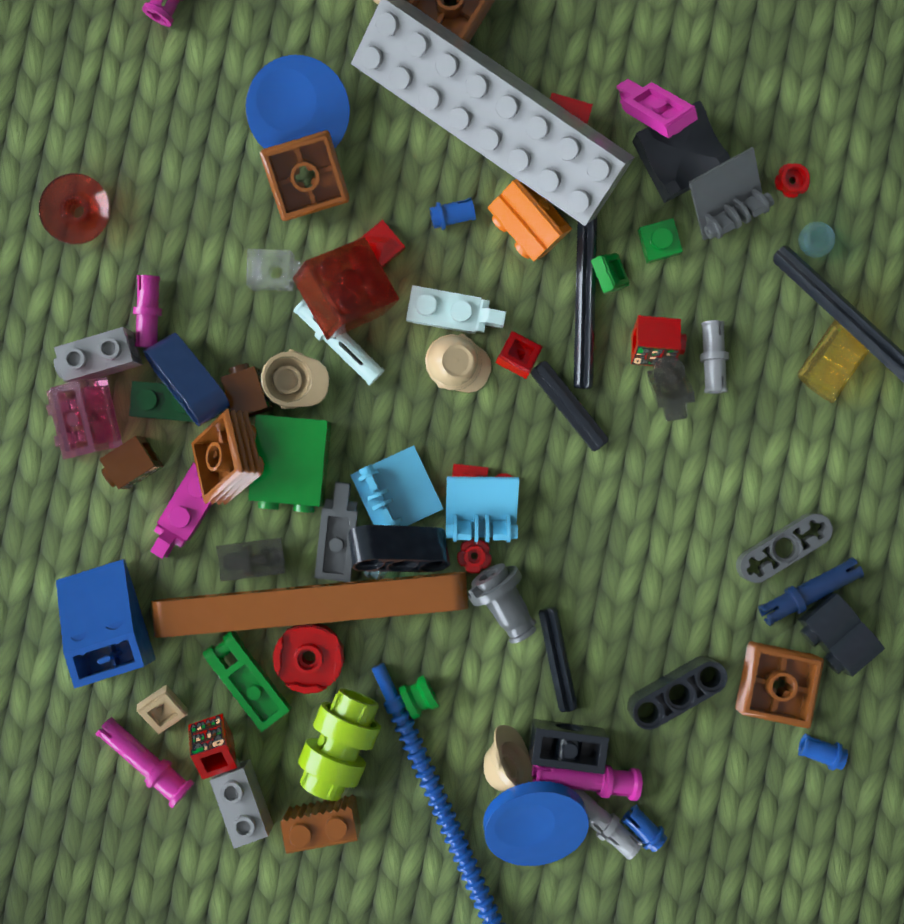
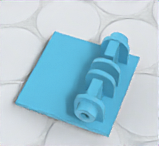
[350,445,443,526]
[446,476,519,542]

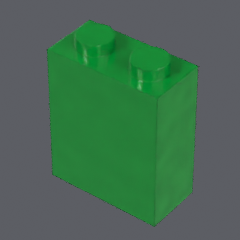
[248,414,331,513]

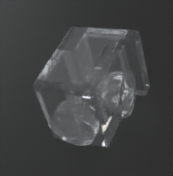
[246,249,301,291]

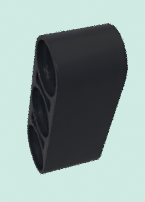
[348,525,451,572]
[627,656,728,730]

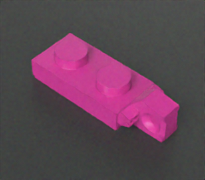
[616,79,698,138]
[150,463,212,559]

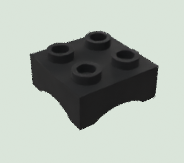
[632,100,731,203]

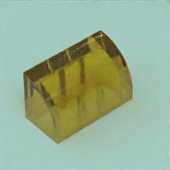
[797,319,869,404]

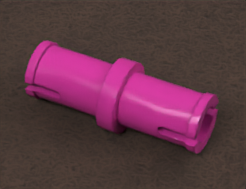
[133,275,162,348]

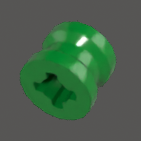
[399,675,440,720]

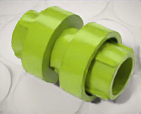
[298,688,381,801]

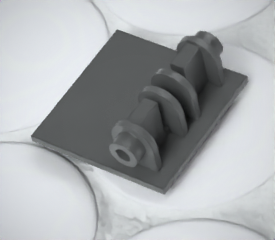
[689,147,774,241]

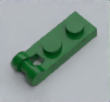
[203,631,292,732]

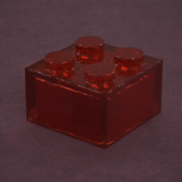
[292,237,400,341]

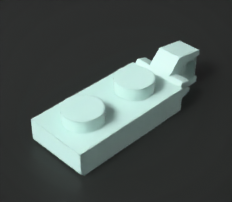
[406,285,506,334]

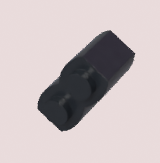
[798,593,885,677]

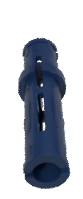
[758,557,864,626]

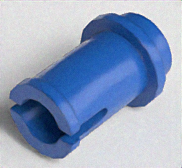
[430,197,476,230]
[798,733,848,771]
[621,805,667,853]

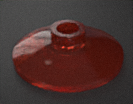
[39,173,111,245]

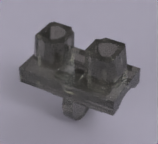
[647,356,695,421]
[216,537,286,582]

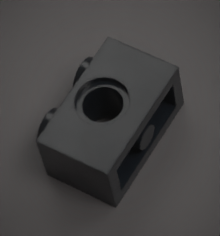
[528,719,609,774]

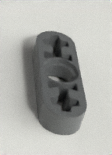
[736,513,833,583]

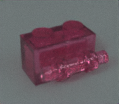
[46,377,123,460]

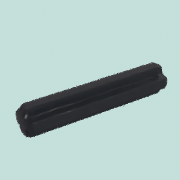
[531,361,608,451]
[538,607,578,712]

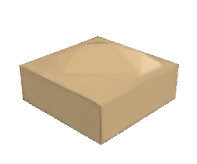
[137,685,188,735]

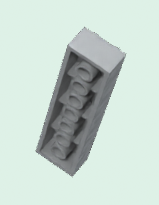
[351,0,635,226]

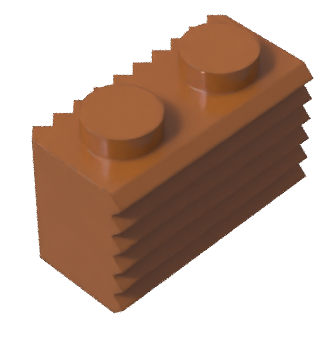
[280,794,361,854]

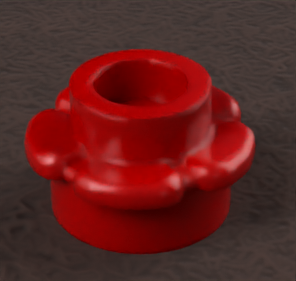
[775,163,810,198]
[457,539,492,574]

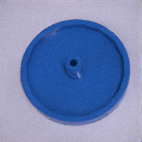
[246,55,350,149]
[483,781,589,866]

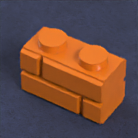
[488,179,572,262]

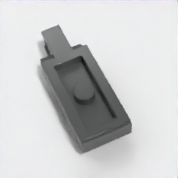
[315,482,358,582]

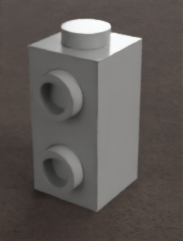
[54,327,143,385]
[210,758,274,849]

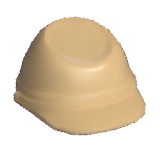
[425,333,492,393]
[261,349,329,409]
[484,725,536,792]

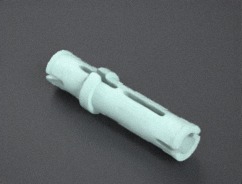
[293,296,385,386]

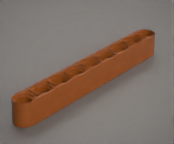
[151,572,469,638]

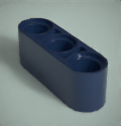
[143,333,230,426]

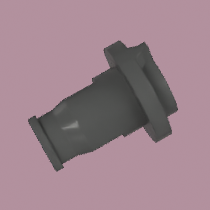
[468,563,537,644]

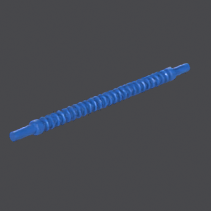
[371,663,505,924]

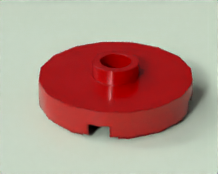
[273,623,345,694]

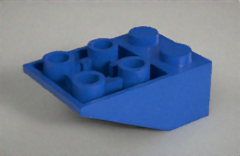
[56,559,156,689]

